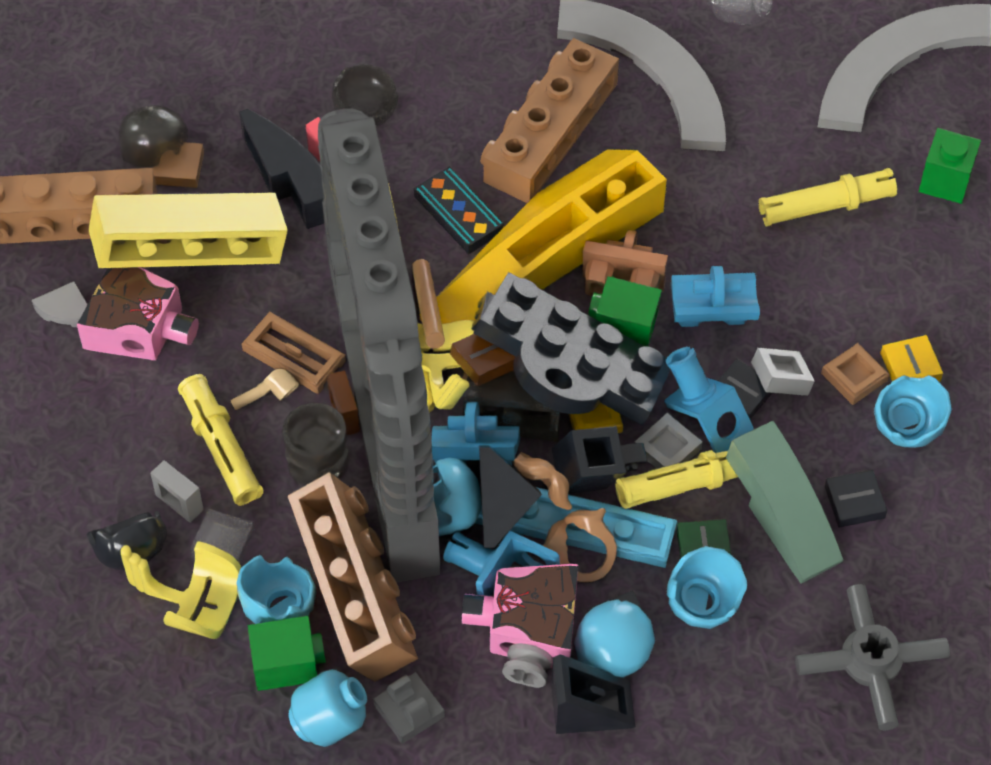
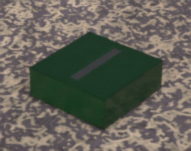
[676,519,731,559]

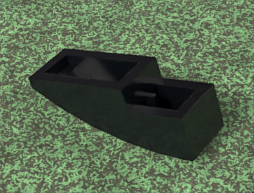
[239,109,324,229]

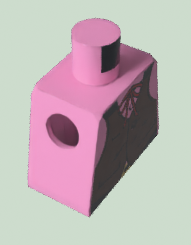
[77,267,199,360]
[462,564,578,668]

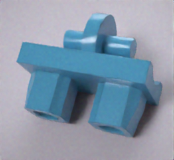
[670,266,760,327]
[432,402,520,479]

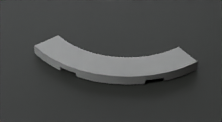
[557,0,726,151]
[817,4,991,132]

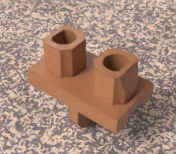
[583,230,668,296]

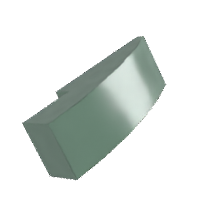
[726,421,843,584]

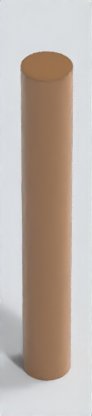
[412,259,445,349]

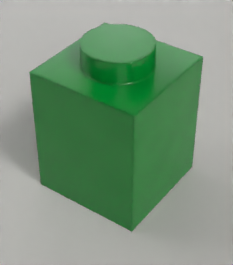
[918,128,981,204]
[588,276,662,347]
[247,616,326,691]

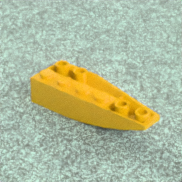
[420,150,667,324]

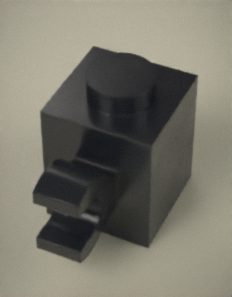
[551,426,648,494]

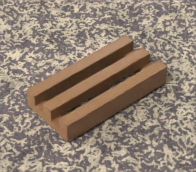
[242,311,346,394]

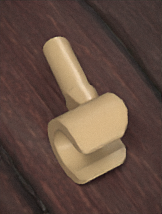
[231,369,299,410]

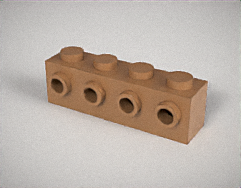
[480,38,619,203]
[0,168,158,244]
[288,472,418,682]

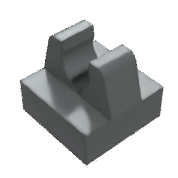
[373,672,445,744]

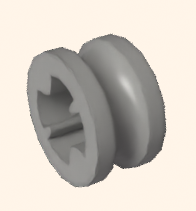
[502,643,553,688]

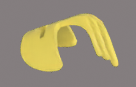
[418,320,475,409]
[121,541,242,639]

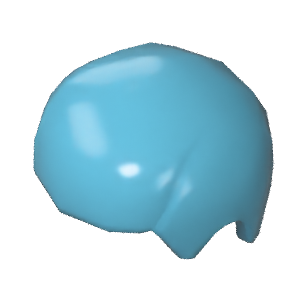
[874,375,952,448]
[433,457,482,536]
[667,546,747,629]
[236,555,316,624]
[574,599,655,678]

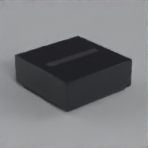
[718,359,772,420]
[825,470,887,528]

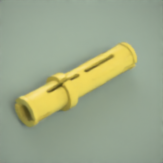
[759,168,897,227]
[178,374,264,506]
[615,450,738,509]

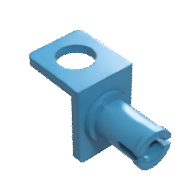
[665,347,754,453]
[443,530,560,596]

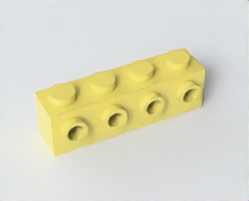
[89,193,288,268]

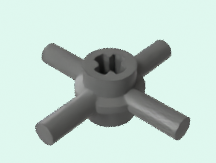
[795,584,950,731]

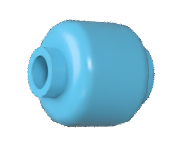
[289,669,367,747]

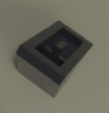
[479,445,542,548]
[551,654,636,734]

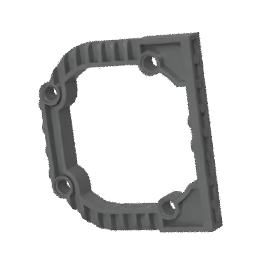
[318,109,440,583]

